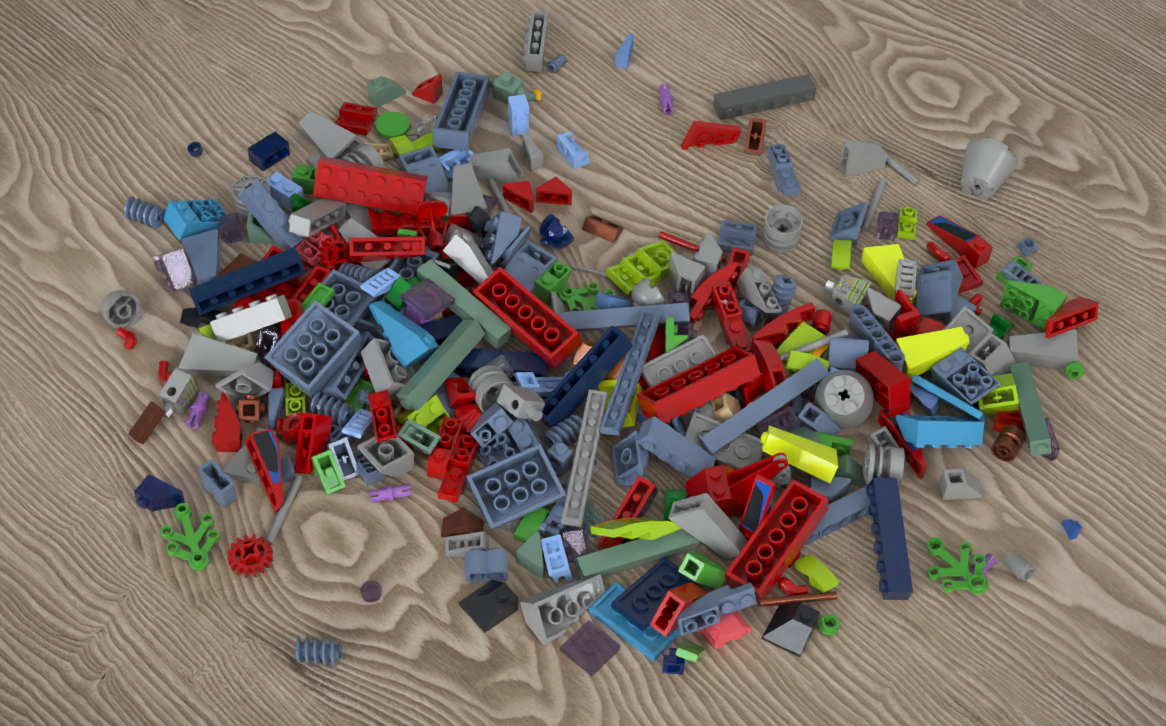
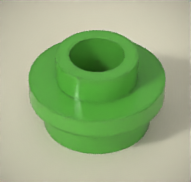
[1065,361,1084,379]
[818,614,840,635]

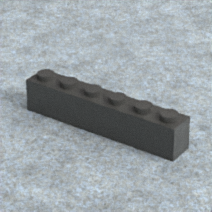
[713,74,816,120]

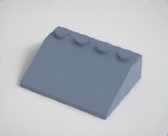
[321,269,377,327]
[264,300,363,399]
[466,444,566,530]

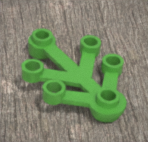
[559,282,615,312]
[160,503,220,571]
[927,537,989,595]

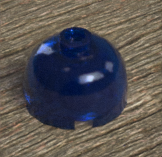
[539,214,574,250]

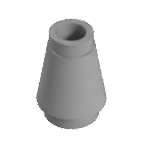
[1004,552,1035,581]

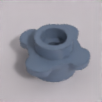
[1016,237,1038,256]

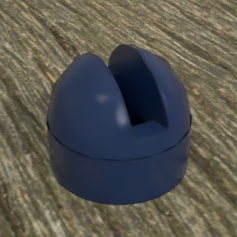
[187,142,203,157]

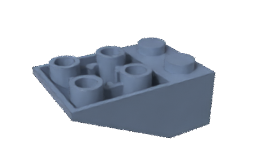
[398,146,452,202]
[481,211,522,266]
[504,240,557,295]
[917,259,963,316]
[931,347,1001,405]
[477,418,548,468]

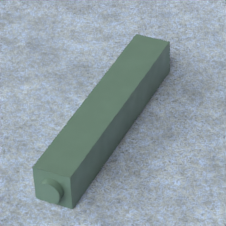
[417,259,511,349]
[396,319,485,410]
[1009,361,1052,456]
[575,529,700,580]

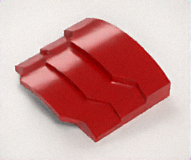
[251,245,331,304]

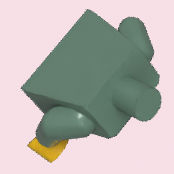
[489,72,543,104]

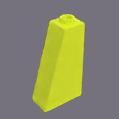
[861,244,917,305]
[896,327,969,379]
[760,426,838,483]

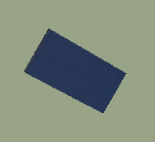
[611,557,696,631]

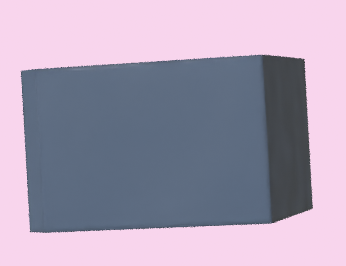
[327,437,360,481]

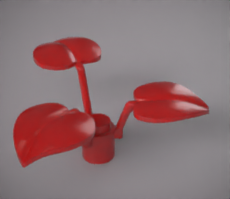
[392,201,476,253]

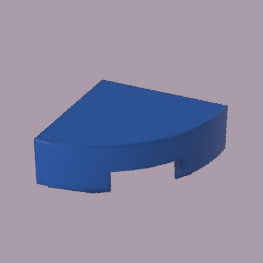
[1061,519,1081,540]

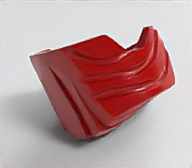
[454,403,482,436]
[276,412,303,444]

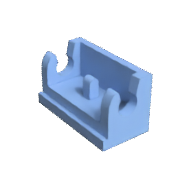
[557,132,591,169]
[439,149,474,182]
[541,534,573,583]

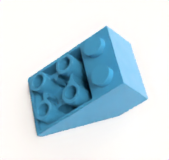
[163,199,233,241]

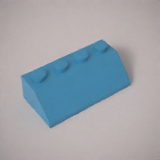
[896,415,984,448]

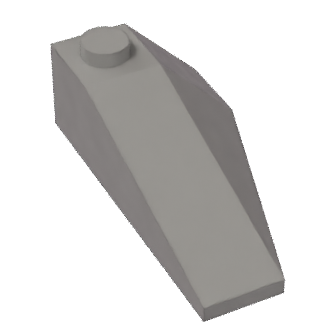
[443,231,494,284]
[520,574,605,644]

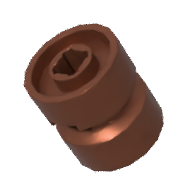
[991,425,1026,462]

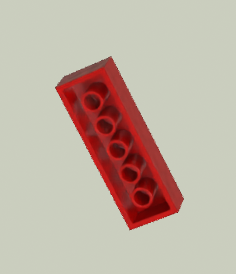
[313,156,428,215]
[473,267,582,369]
[636,346,761,424]
[725,479,829,602]

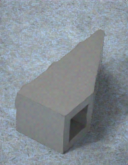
[736,268,782,313]

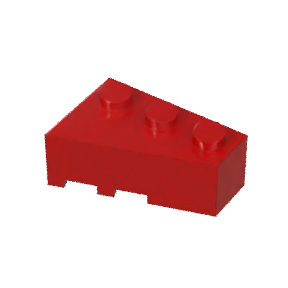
[856,351,911,418]

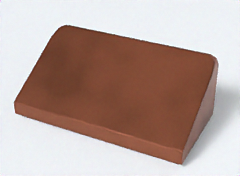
[582,214,624,243]
[128,401,166,445]

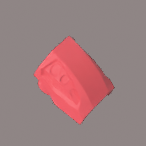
[295,230,336,266]
[699,611,752,649]

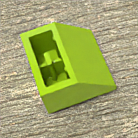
[977,373,1019,416]
[396,395,450,434]

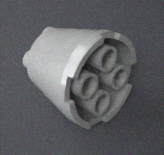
[961,138,1018,201]
[815,370,874,429]

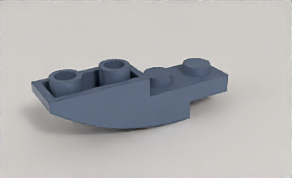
[767,144,801,196]
[677,583,756,636]

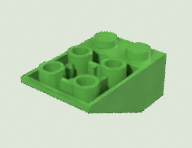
[999,280,1067,331]

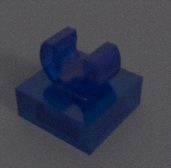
[662,648,685,674]

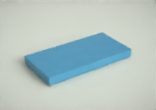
[911,375,986,423]
[589,582,680,662]

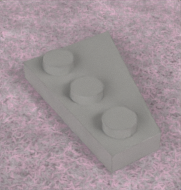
[222,428,278,484]

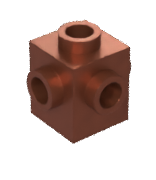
[236,394,266,423]

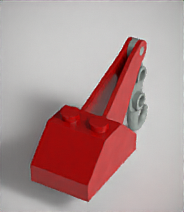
[686,453,791,517]

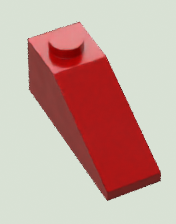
[294,413,332,474]

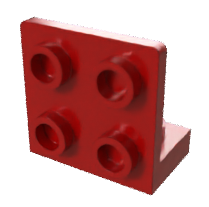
[892,289,920,343]

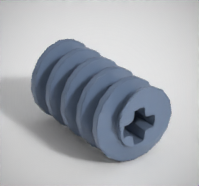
[124,196,166,229]
[338,262,379,287]
[770,275,797,316]
[310,391,354,428]
[544,415,582,449]
[295,636,342,667]

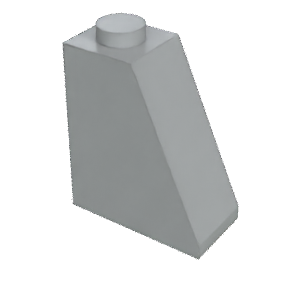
[839,140,887,177]
[469,148,523,184]

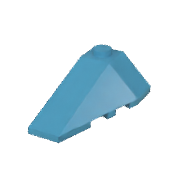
[369,301,439,368]

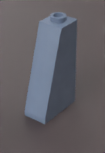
[181,229,221,285]

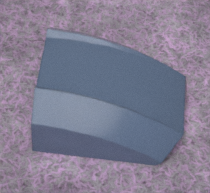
[611,430,650,487]

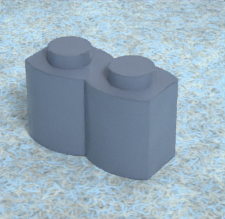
[198,460,237,507]
[465,548,508,582]

